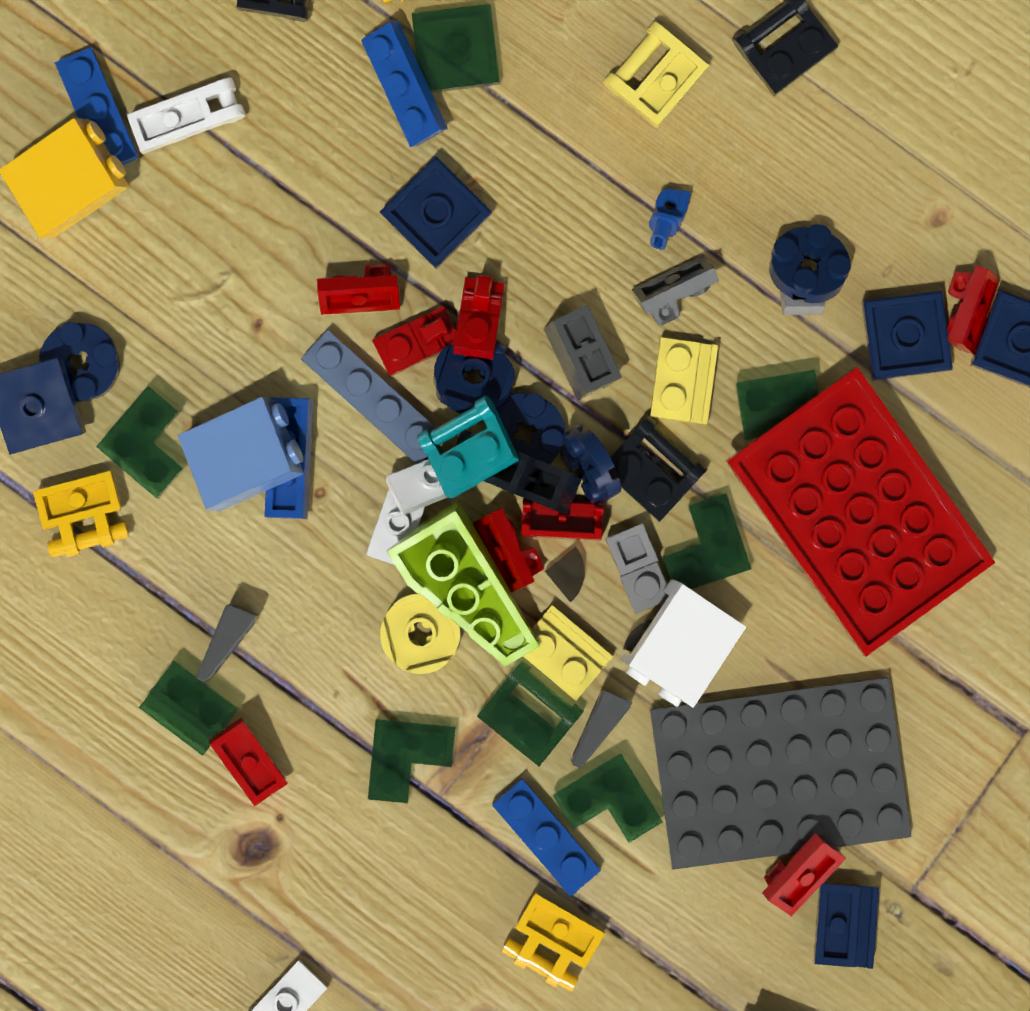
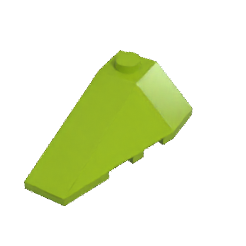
[387,501,540,666]

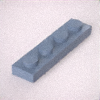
[301,330,436,464]

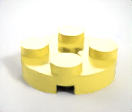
[380,594,461,674]

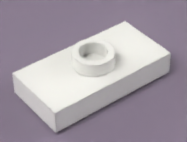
[386,459,474,516]
[366,489,426,565]
[251,959,328,1011]

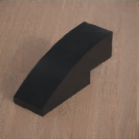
[454,430,582,516]

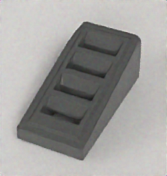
[196,604,259,682]
[570,690,632,768]

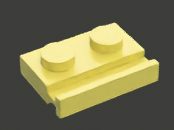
[650,337,718,425]
[523,605,613,701]

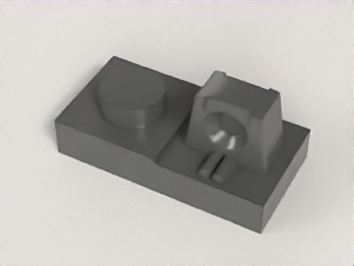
[632,255,719,326]

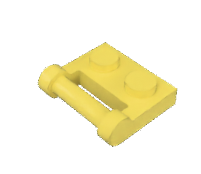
[603,22,709,128]

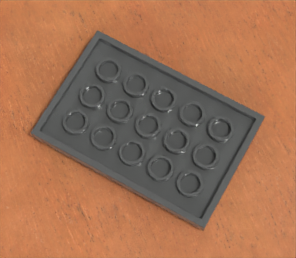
[650,677,911,870]

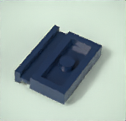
[813,882,879,969]

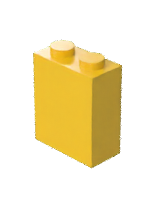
[0,118,130,238]

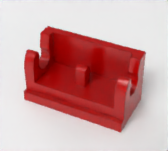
[521,498,603,541]

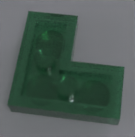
[96,386,184,499]
[663,493,751,589]
[368,719,456,803]
[552,753,663,843]

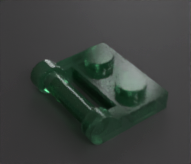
[477,661,584,767]

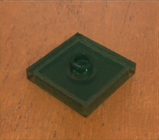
[411,4,500,93]

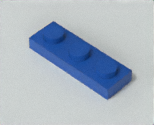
[361,21,448,147]
[55,47,139,165]
[264,397,313,519]
[492,778,601,897]

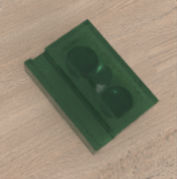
[735,370,819,440]
[139,661,239,756]

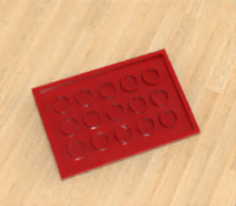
[725,367,995,657]

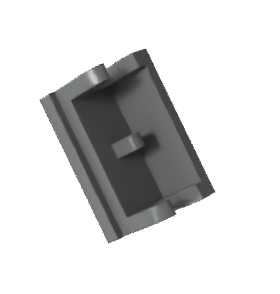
[544,305,622,401]

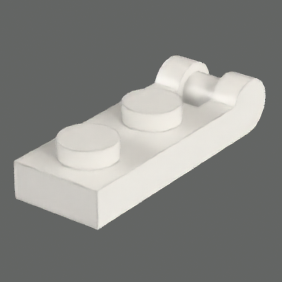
[127,78,246,154]

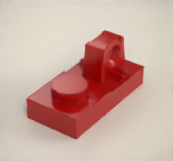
[317,264,400,315]
[947,266,1000,354]
[453,275,505,360]
[372,306,456,377]
[473,508,544,593]
[208,717,288,807]
[762,833,846,917]

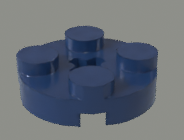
[769,224,851,303]
[39,322,120,403]
[433,343,514,414]
[486,393,565,464]
[559,424,621,504]

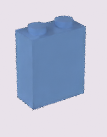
[178,397,304,512]

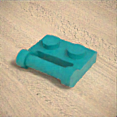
[417,395,519,499]

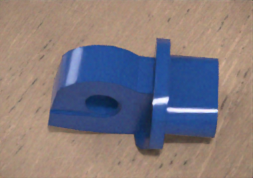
[649,189,690,250]

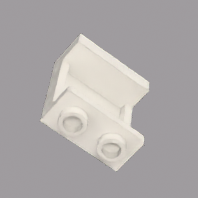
[620,578,746,708]

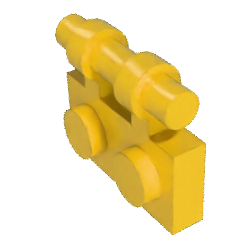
[33,471,129,557]
[501,892,605,992]

